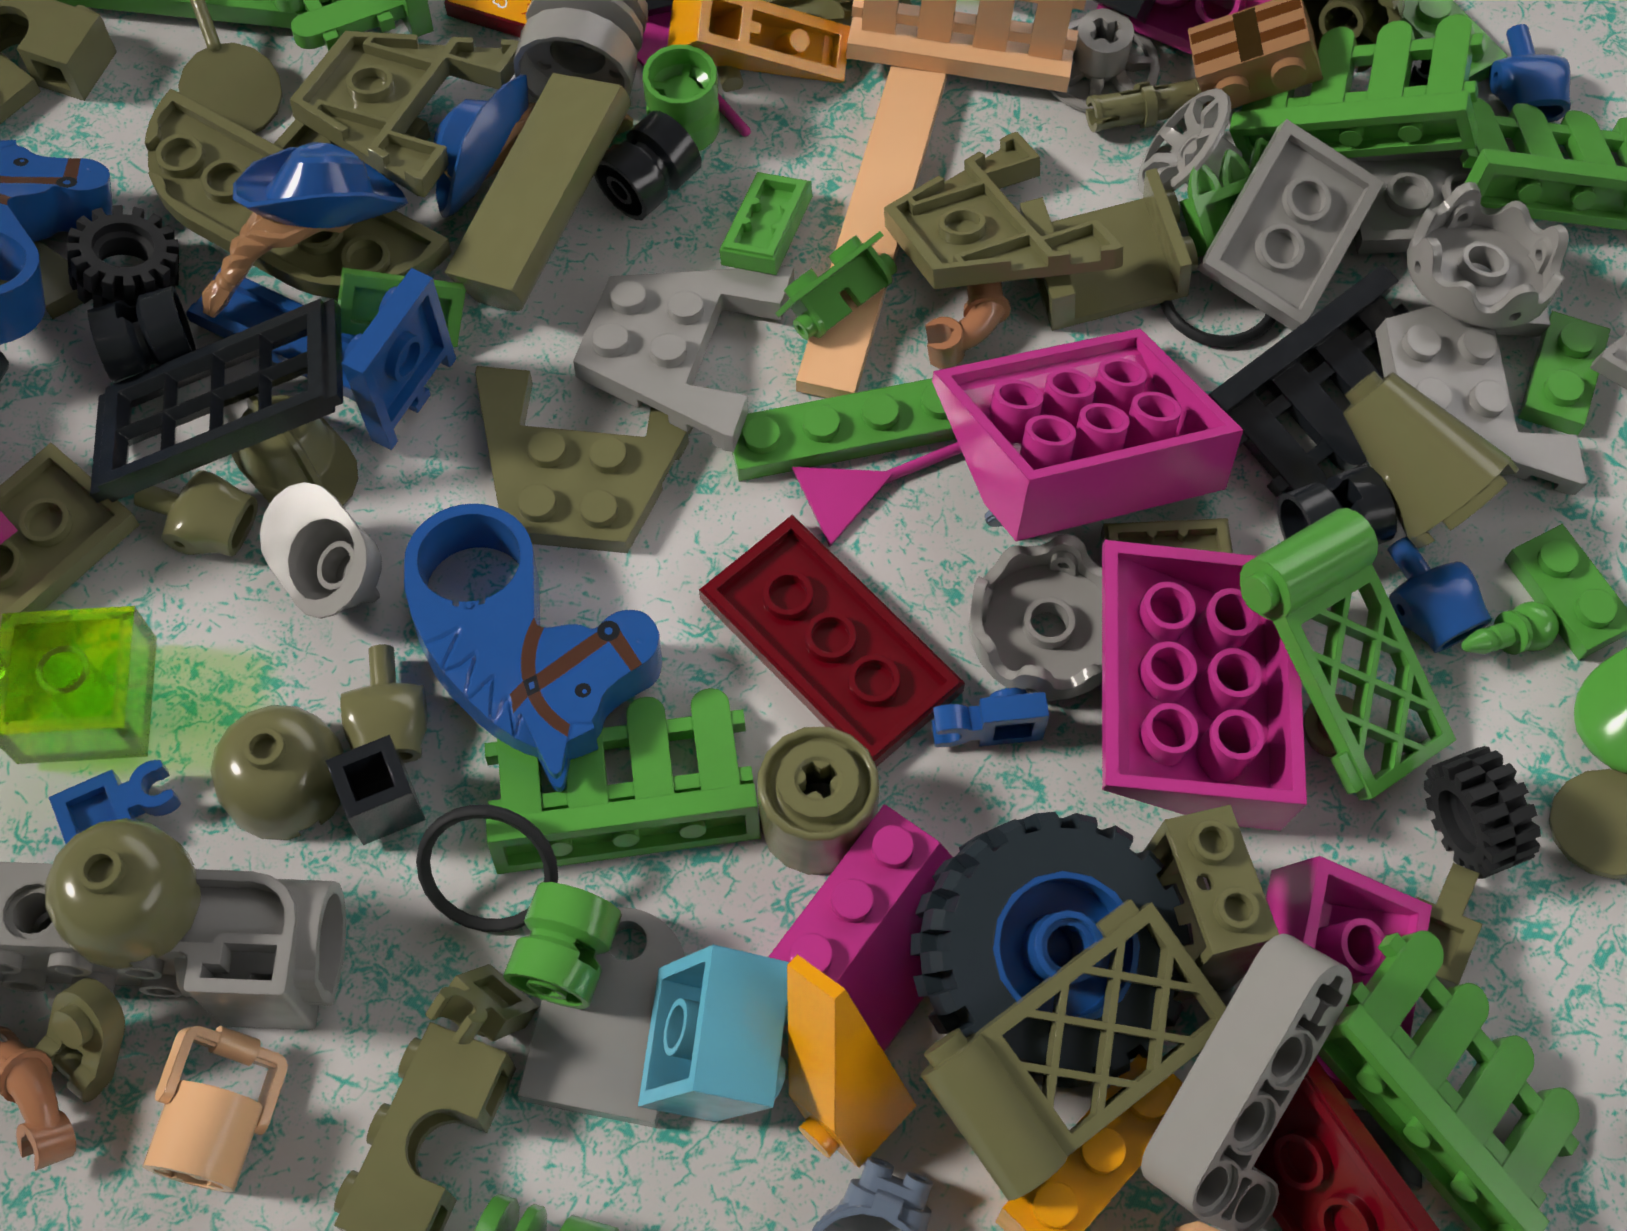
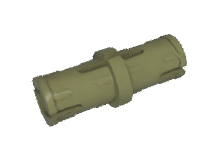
[1086,78,1204,133]

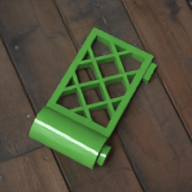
[1240,508,1456,801]

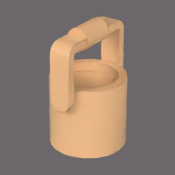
[142,1026,288,1192]

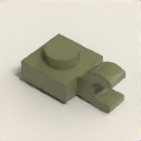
[1416,863,1483,989]

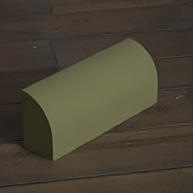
[444,73,631,311]

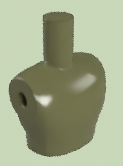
[134,470,258,557]
[340,644,428,763]

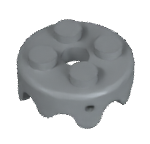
[1407,182,1569,329]
[969,534,1102,701]

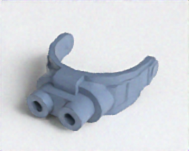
[812,1157,933,1231]

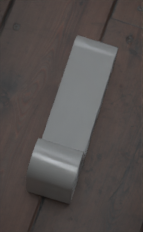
[1141,933,1353,1231]

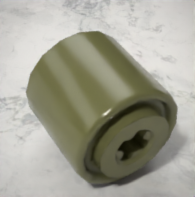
[758,727,879,875]

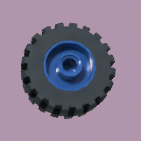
[910,811,1194,1088]

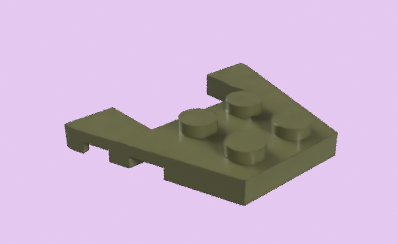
[290,31,519,198]
[884,132,1123,289]
[475,366,709,553]

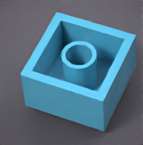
[638,944,789,1122]

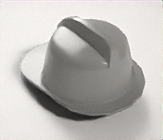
[260,482,382,619]

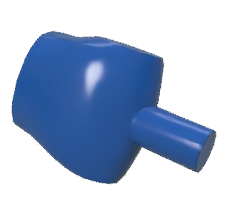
[1489,24,1571,123]
[1387,536,1492,653]

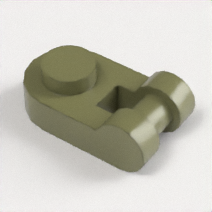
[35,978,125,1103]

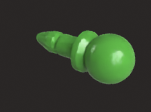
[1461,601,1559,655]

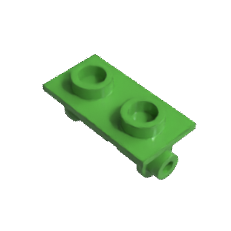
[775,231,897,340]

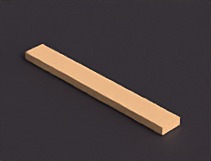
[796,65,948,398]

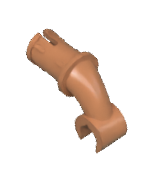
[925,282,1011,369]
[0,1026,76,1171]

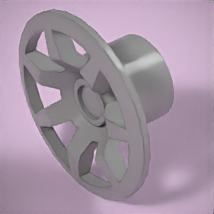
[1049,8,1160,112]
[1138,88,1242,194]

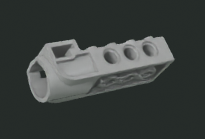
[0,862,346,1030]

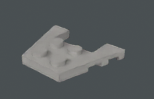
[573,265,795,452]
[1375,305,1588,495]

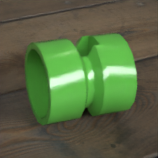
[643,45,720,151]
[503,882,622,1009]

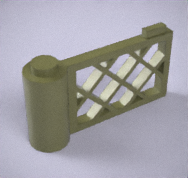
[920,899,1227,1201]

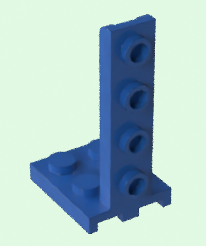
[186,268,456,450]

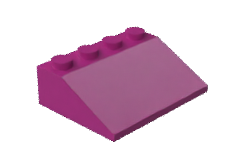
[932,328,1243,542]
[1102,540,1307,831]

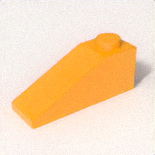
[667,0,851,83]
[787,954,917,1168]

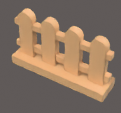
[846,0,1086,93]

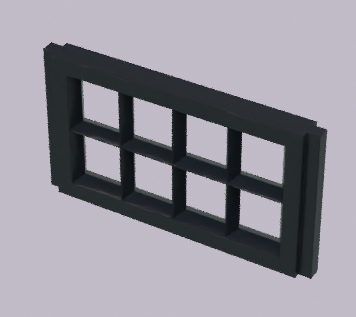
[90,298,343,503]

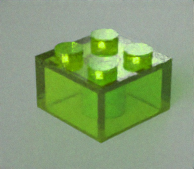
[0,606,157,764]

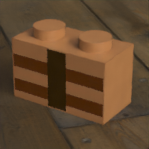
[1188,0,1323,109]

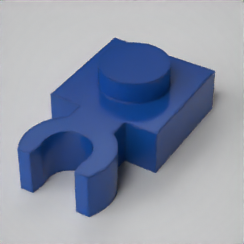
[931,688,1049,747]
[49,760,181,844]

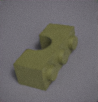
[0,0,117,101]
[334,1022,516,1231]

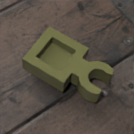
[425,964,539,1045]

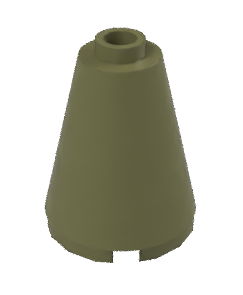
[1343,371,1519,549]

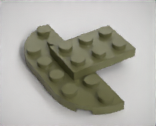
[145,88,452,299]

